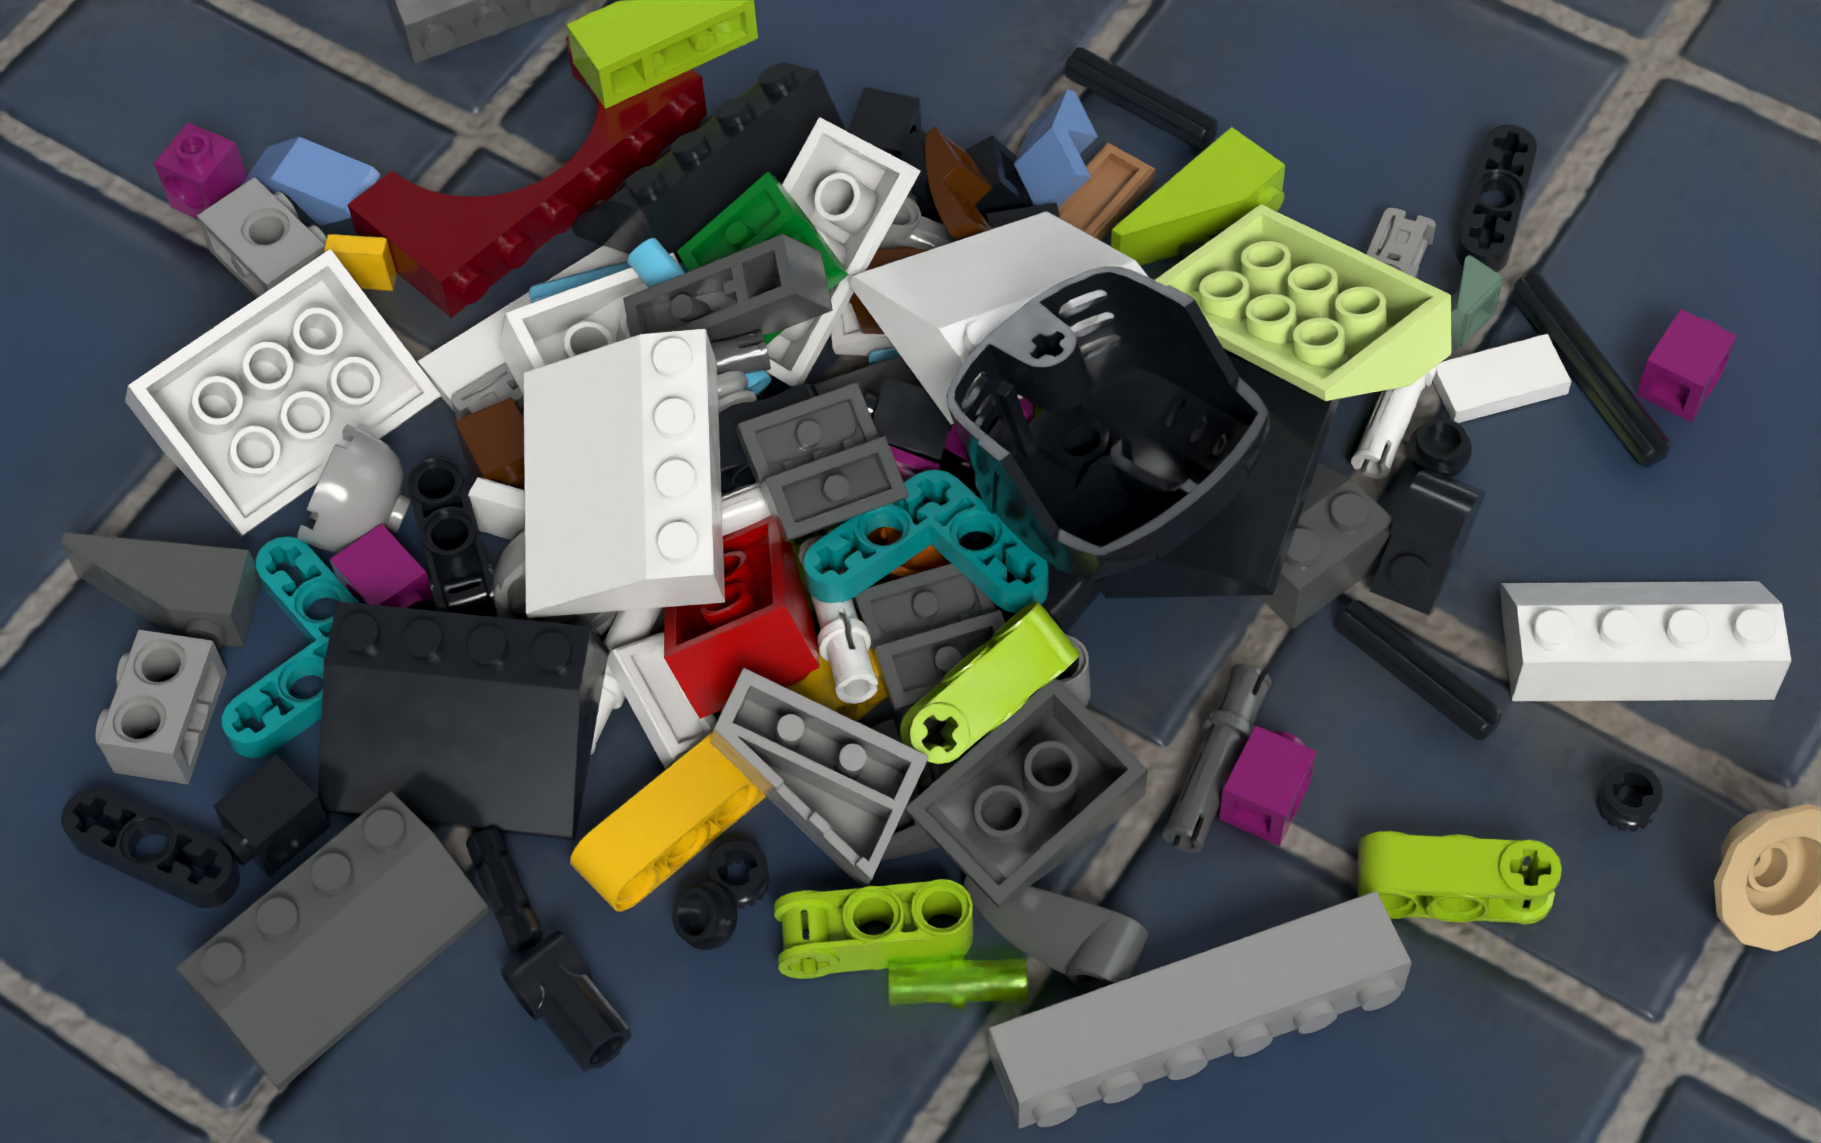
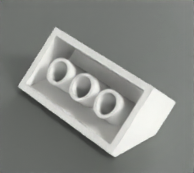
[766,117,921,387]
[1500,581,1791,701]

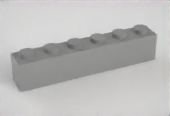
[988,891,1412,1129]

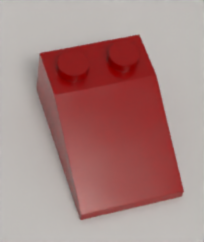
[664,515,820,719]

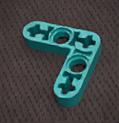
[803,470,1049,613]
[222,536,361,759]

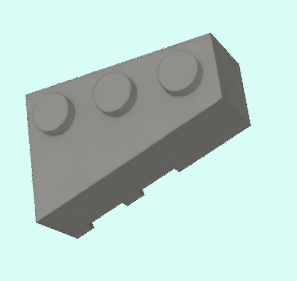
[711,668,929,888]

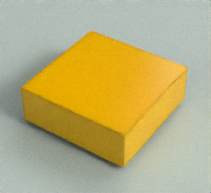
[324,234,397,291]

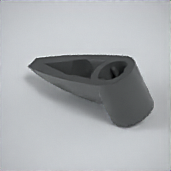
[964,875,1148,993]

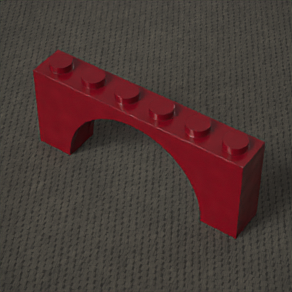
[347,36,707,318]

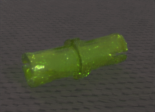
[888,954,1028,1009]

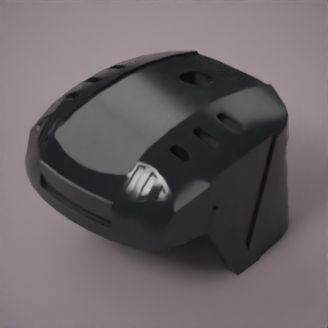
[946,266,1271,580]

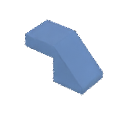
[1014,89,1098,208]
[241,137,381,226]

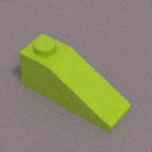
[566,0,758,109]
[1111,127,1285,266]

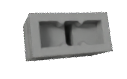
[96,630,227,785]

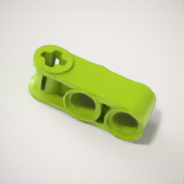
[899,600,1080,764]
[1358,831,1562,925]
[773,879,974,979]

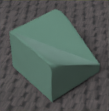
[1451,255,1503,349]

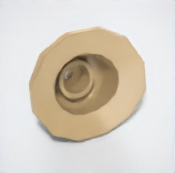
[1714,804,1821,952]

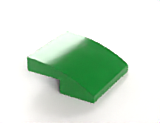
[677,172,849,345]

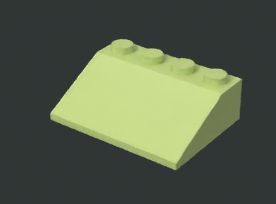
[1155,204,1451,401]

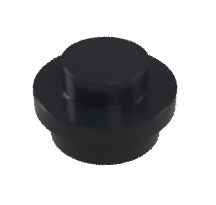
[1408,417,1472,477]
[672,881,738,950]

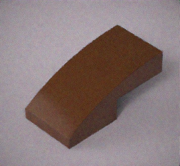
[925,126,992,240]

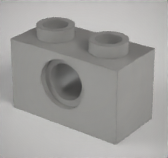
[197,177,327,298]

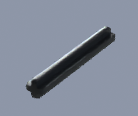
[1512,272,1671,467]

